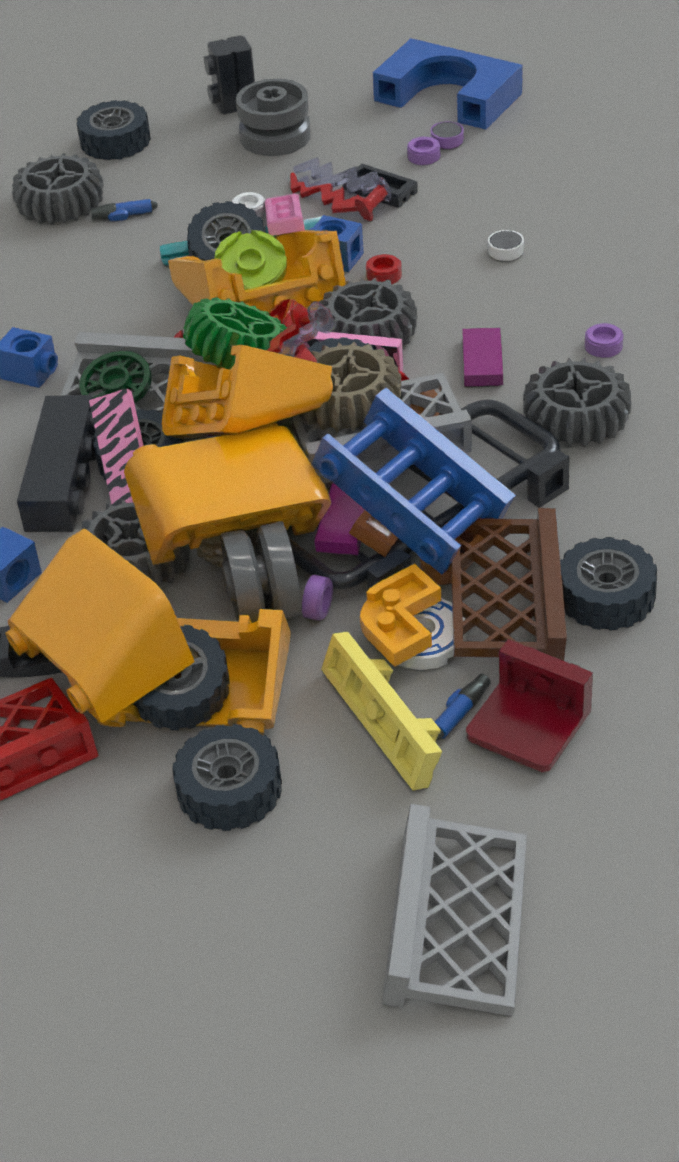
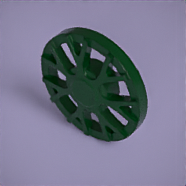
[79,351,152,404]

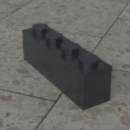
[17,395,96,532]

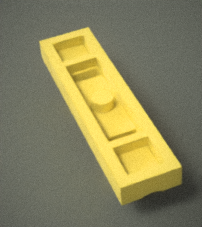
[321,632,442,791]

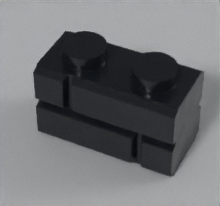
[204,35,255,115]

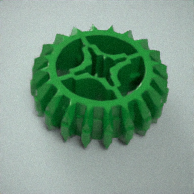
[183,297,290,369]

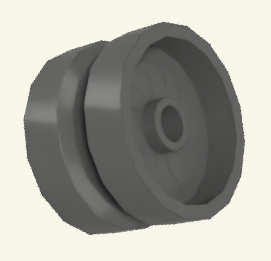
[236,78,311,156]
[220,521,302,623]

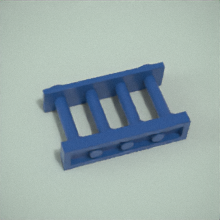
[311,388,516,575]

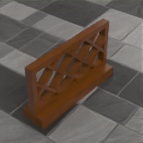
[450,508,567,661]

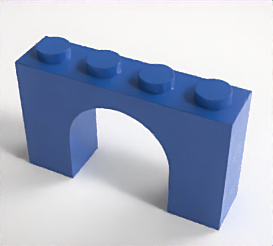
[372,38,523,130]

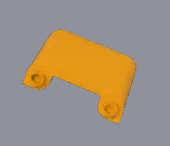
[168,230,346,312]
[162,345,333,439]
[124,422,331,565]
[5,529,195,724]
[87,609,291,736]

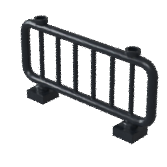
[286,399,569,590]

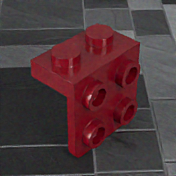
[466,639,593,772]

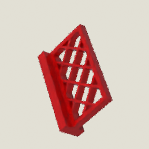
[0,677,98,801]

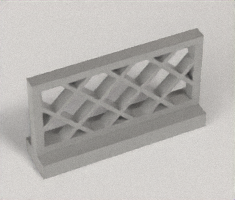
[60,332,217,413]
[290,373,472,483]
[382,804,527,1016]

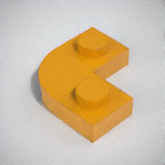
[360,563,442,667]

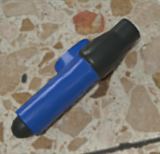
[90,199,158,221]
[435,674,491,740]

